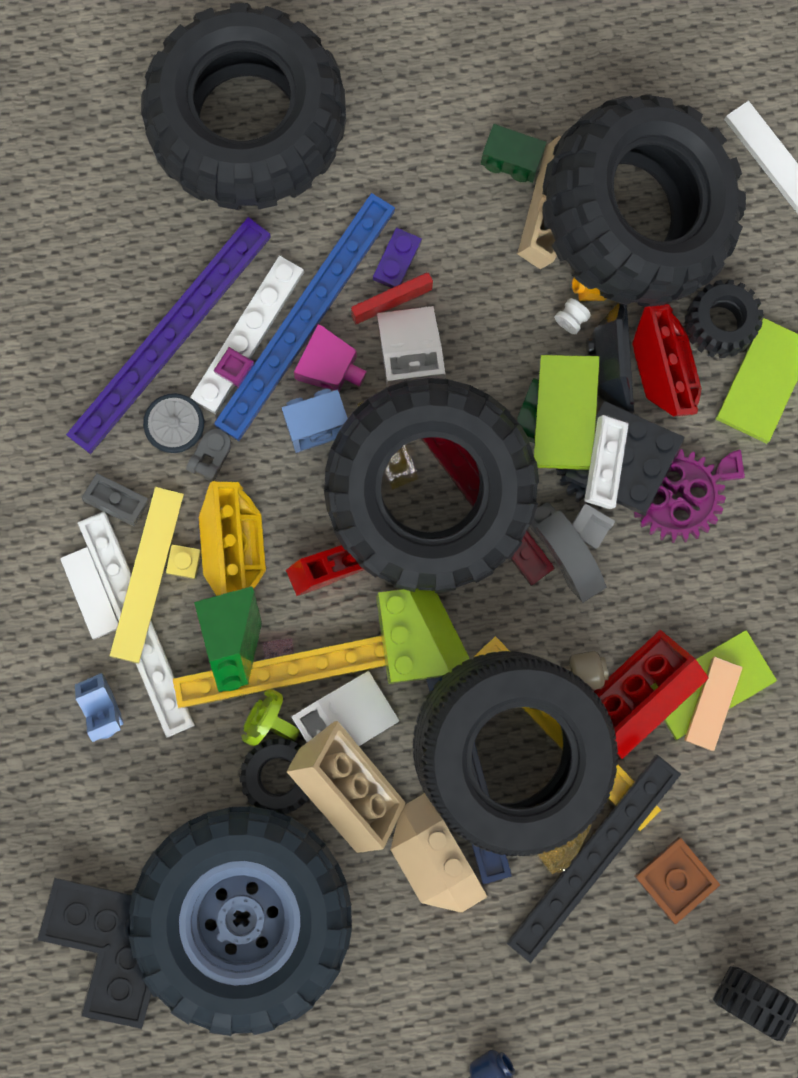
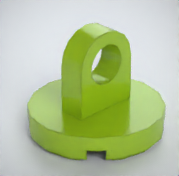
[241,688,300,747]

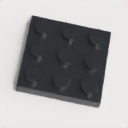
[565,401,685,516]

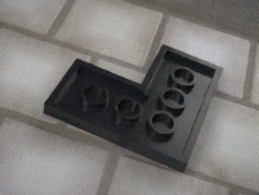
[37,877,151,1029]

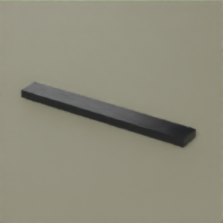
[507,754,681,963]

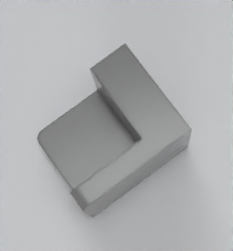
[572,503,615,549]

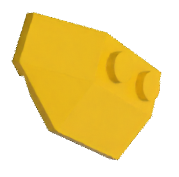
[199,481,266,596]

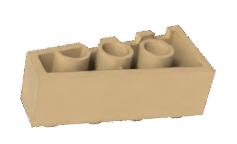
[517,136,561,269]

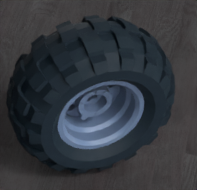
[129,806,352,1036]

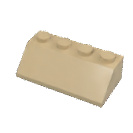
[286,721,406,853]

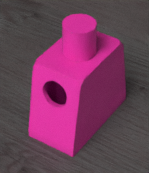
[294,324,367,392]

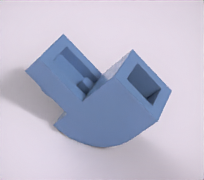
[75,673,123,742]

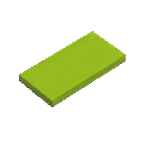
[715,318,798,444]
[534,355,600,470]
[651,630,777,740]

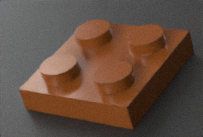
[634,837,720,925]

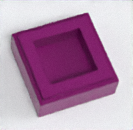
[213,347,254,388]

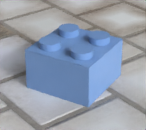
[282,389,348,453]

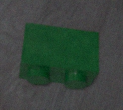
[480,124,547,183]

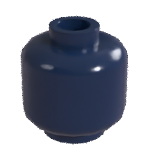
[468,1050,515,1078]

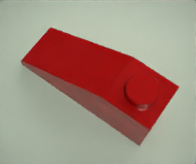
[286,545,364,596]

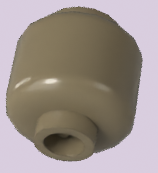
[564,651,609,690]

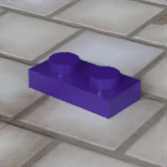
[373,227,422,288]

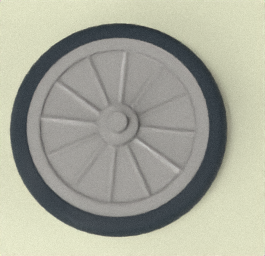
[143,393,204,453]

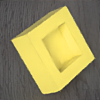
[166,544,201,579]

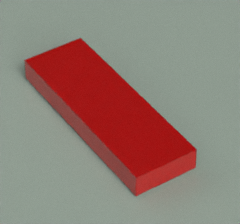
[351,272,433,325]

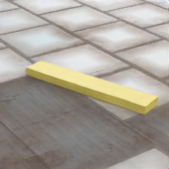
[110,487,184,664]

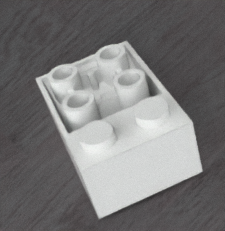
[377,306,445,387]
[292,671,399,746]

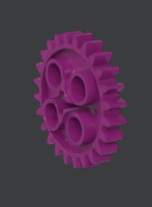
[634,449,726,543]

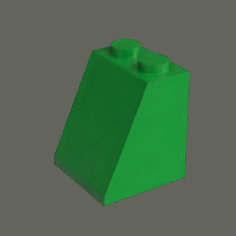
[194,586,262,692]

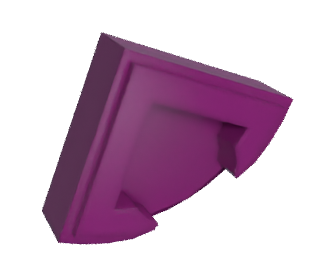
[714,450,745,482]

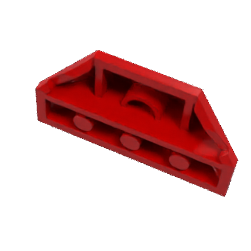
[632,304,702,417]

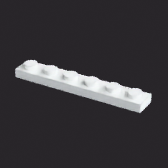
[190,256,304,414]

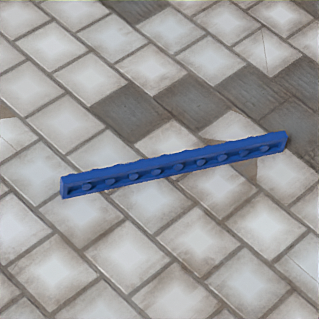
[214,193,395,441]

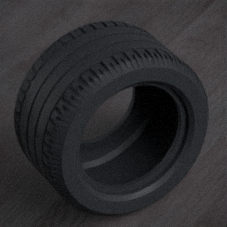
[412,651,618,856]

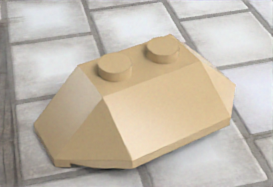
[390,793,487,912]

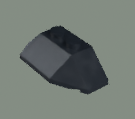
[586,303,634,414]

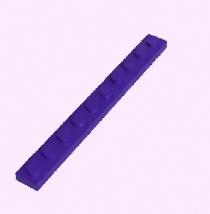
[66,217,271,455]

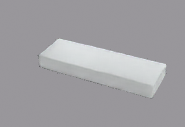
[584,415,629,509]
[60,547,119,640]

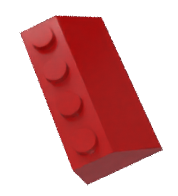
[594,630,709,759]

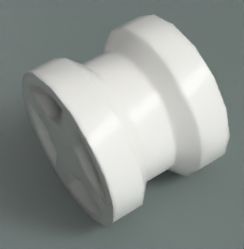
[554,298,591,334]

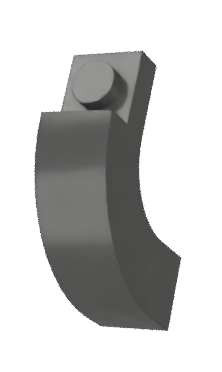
[529,502,607,603]

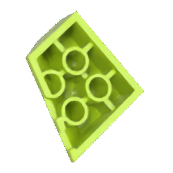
[376,588,470,684]

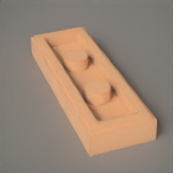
[684,657,743,751]

